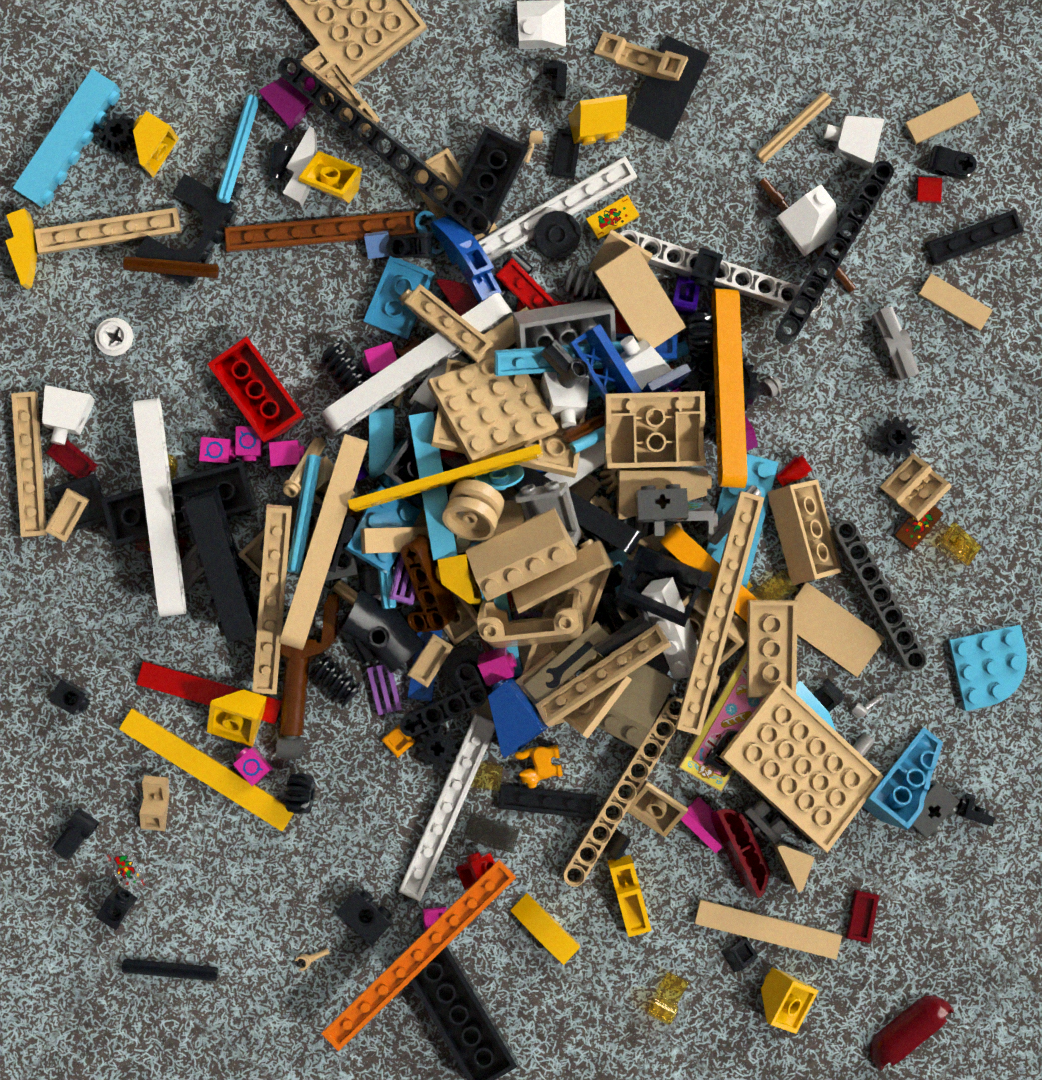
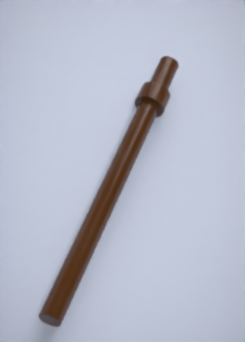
[758,177,856,293]

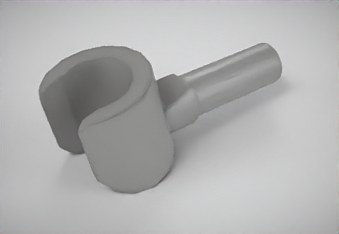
[849,694,883,718]

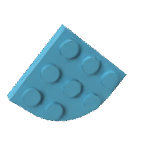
[948,625,1027,711]

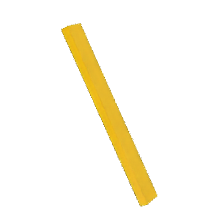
[348,444,543,512]
[119,708,294,832]

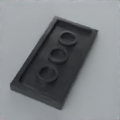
[626,35,710,142]

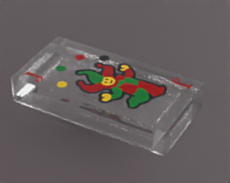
[104,842,150,894]

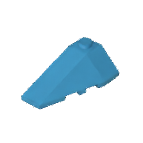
[862,727,943,830]

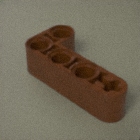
[401,534,458,632]

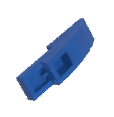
[431,215,502,304]

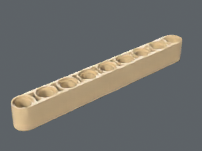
[279,434,368,650]
[563,697,683,887]

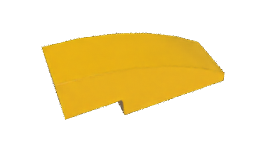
[5,208,37,289]
[607,854,652,937]
[510,893,580,965]

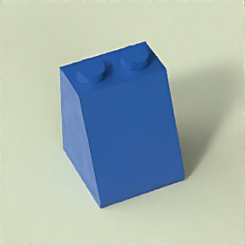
[488,677,548,758]

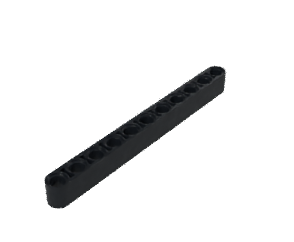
[278,57,492,234]
[403,400,643,555]

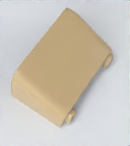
[477,590,584,648]

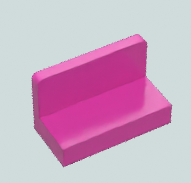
[681,797,722,853]

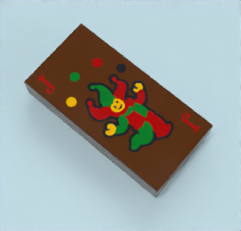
[893,506,944,551]

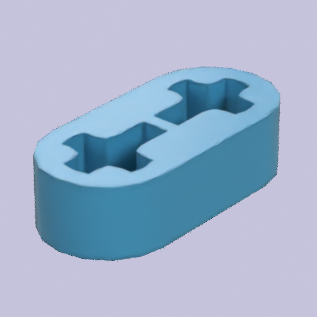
[415,211,445,256]

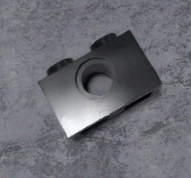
[336,888,393,946]

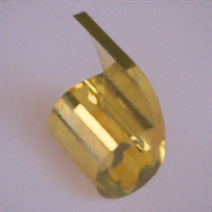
[647,972,689,1025]

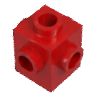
[455,852,495,890]

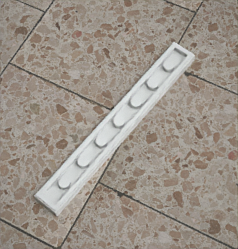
[478,156,637,263]
[398,713,495,902]

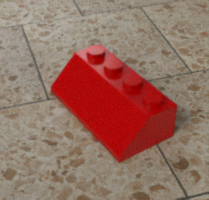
[207,336,305,443]

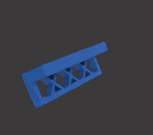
[568,324,643,402]

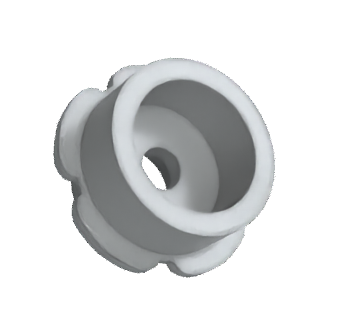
[761,375,783,398]

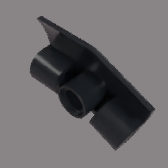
[339,590,424,673]

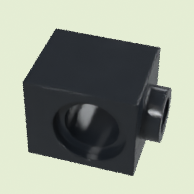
[48,679,91,715]
[96,885,138,931]

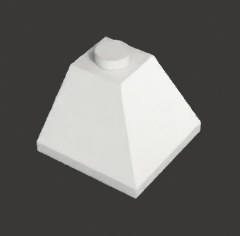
[517,0,566,49]
[776,185,837,257]

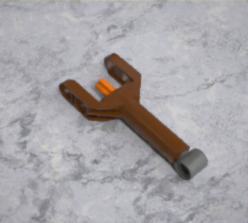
[276,594,340,759]

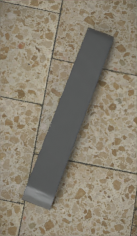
[832,520,927,671]

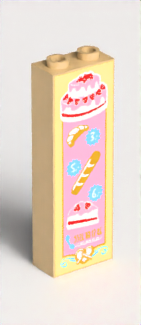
[677,645,764,792]

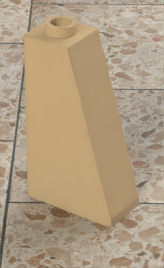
[616,467,712,519]

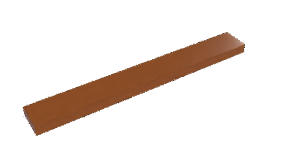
[224,211,416,252]

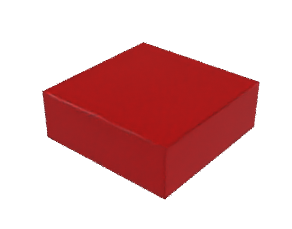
[916,177,942,203]

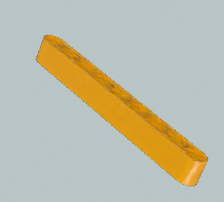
[711,288,747,488]

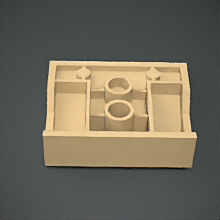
[604,391,706,468]

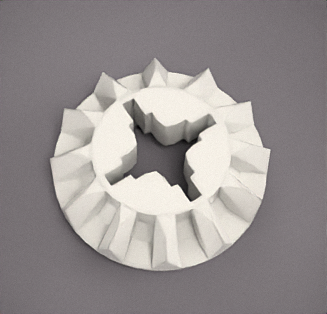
[95,318,134,357]

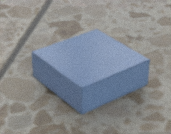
[364,231,390,259]

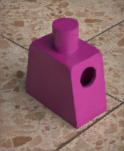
[259,72,315,131]

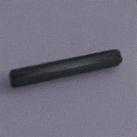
[122,959,219,981]

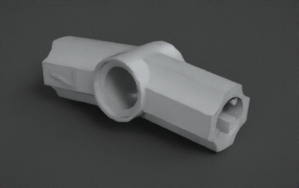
[872,306,919,381]

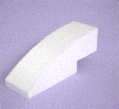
[283,126,317,207]

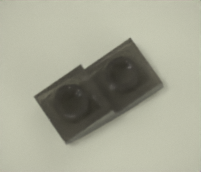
[464,814,520,853]

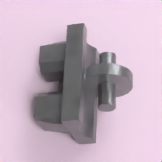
[745,797,789,844]

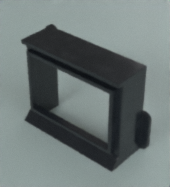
[260,493,355,573]
[616,544,712,627]
[591,563,654,658]

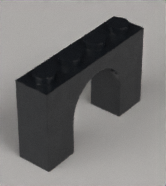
[135,174,237,289]

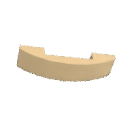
[594,31,688,81]
[302,44,380,134]

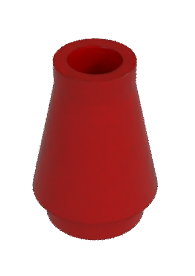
[775,455,812,487]

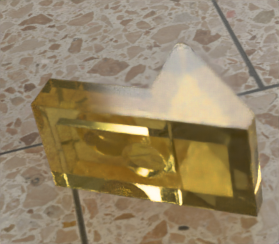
[936,522,982,566]

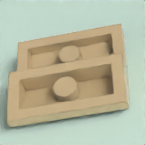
[880,453,951,521]

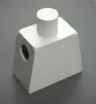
[824,116,884,169]
[620,336,672,390]
[539,372,589,429]
[42,385,95,445]

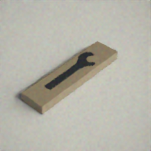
[523,621,609,702]

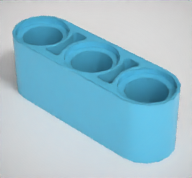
[369,408,395,478]

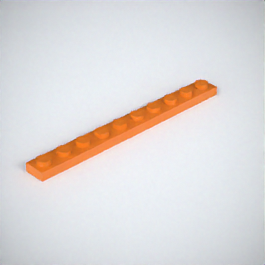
[321,859,517,1051]

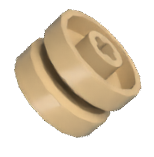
[442,480,504,541]

